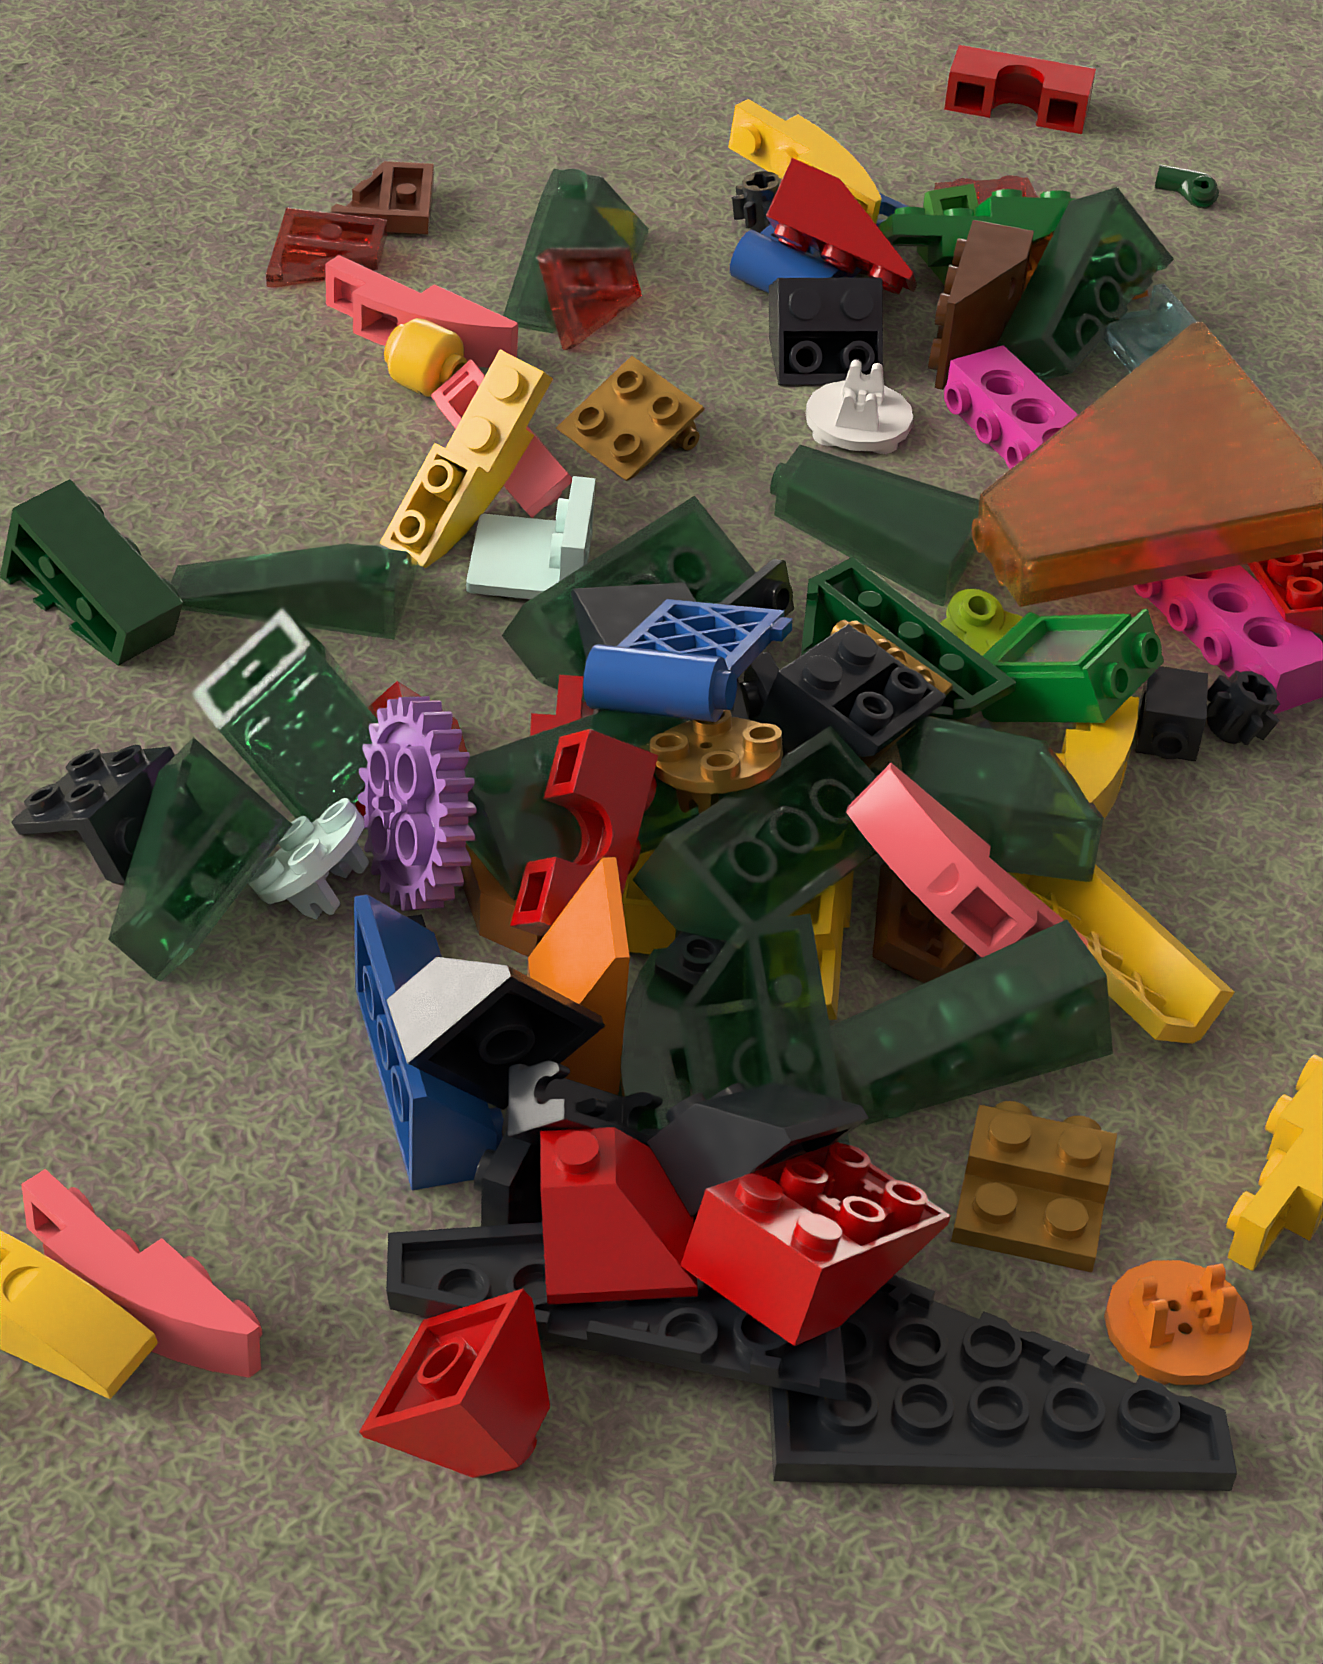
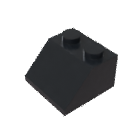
[386,957,605,1110]
[647,1082,869,1217]

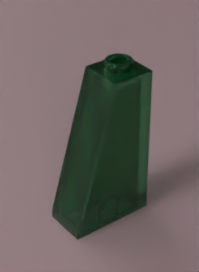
[770,444,988,606]

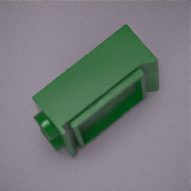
[981,609,1164,723]

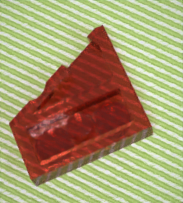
[266,208,387,288]
[537,248,642,350]

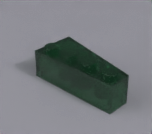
[823,920,1113,1125]

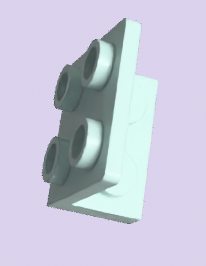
[466,476,596,603]

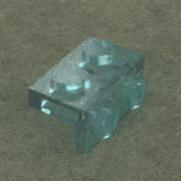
[1099,283,1211,392]

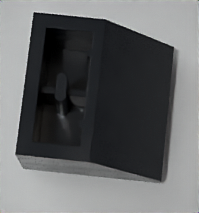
[768,278,883,385]
[757,624,946,764]

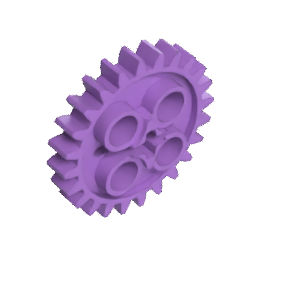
[358,696,476,911]

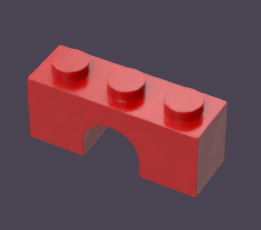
[944,45,1096,134]
[510,729,658,937]

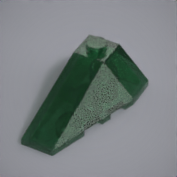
[503,168,649,333]

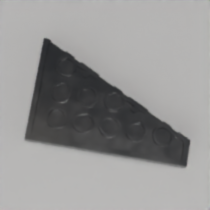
[768,1275,1237,1491]

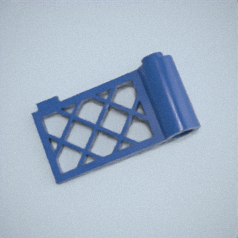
[730,193,909,294]
[583,599,793,722]

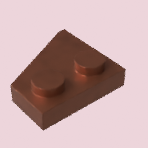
[331,161,434,234]

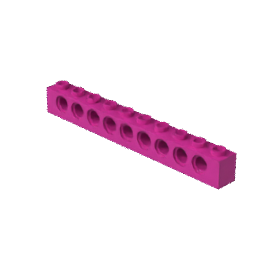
[944,345,1323,714]

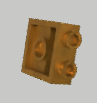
[951,1101,1117,1273]

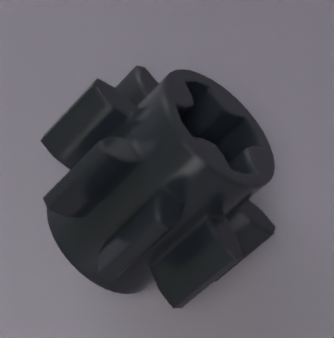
[732,171,781,233]
[1207,670,1280,745]

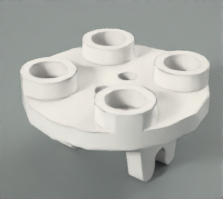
[806,360,913,454]

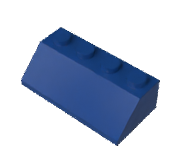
[354,895,504,1190]

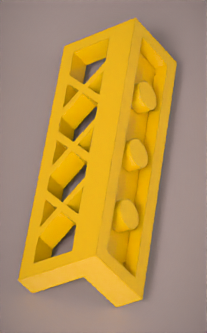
[995,832,1235,1044]

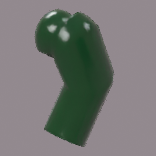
[1155,164,1219,208]

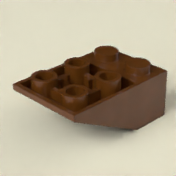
[928,220,1034,390]

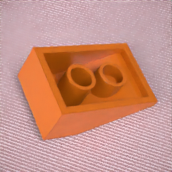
[527,857,630,1095]

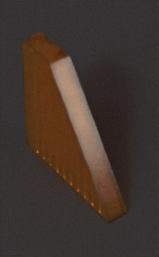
[972,321,1323,607]

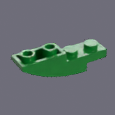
[878,189,1088,267]

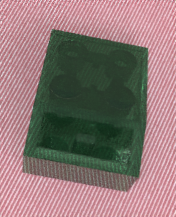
[191,608,378,823]

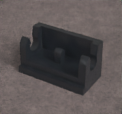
[508,1061,663,1147]

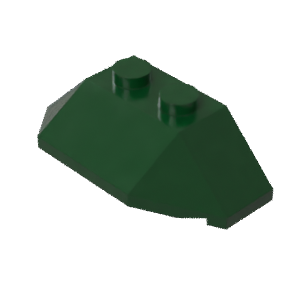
[801,557,1016,728]

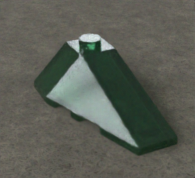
[171,543,418,640]

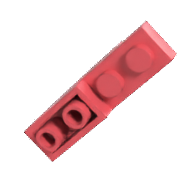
[325,255,518,368]
[431,359,572,518]
[846,763,1088,994]
[21,1169,262,1378]

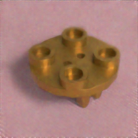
[650,710,783,821]

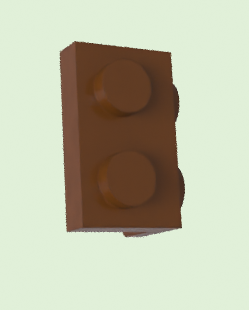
[872,862,977,987]

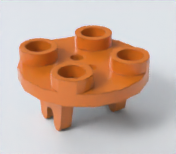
[1104,1260,1253,1385]

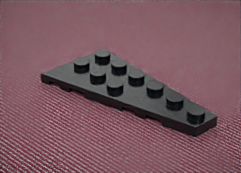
[386,1215,847,1402]

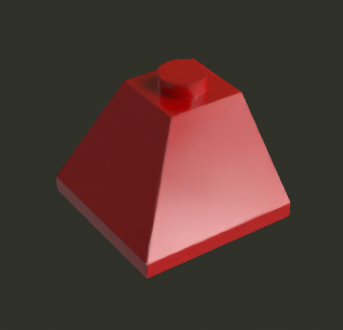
[540,1127,698,1304]
[359,1289,550,1478]

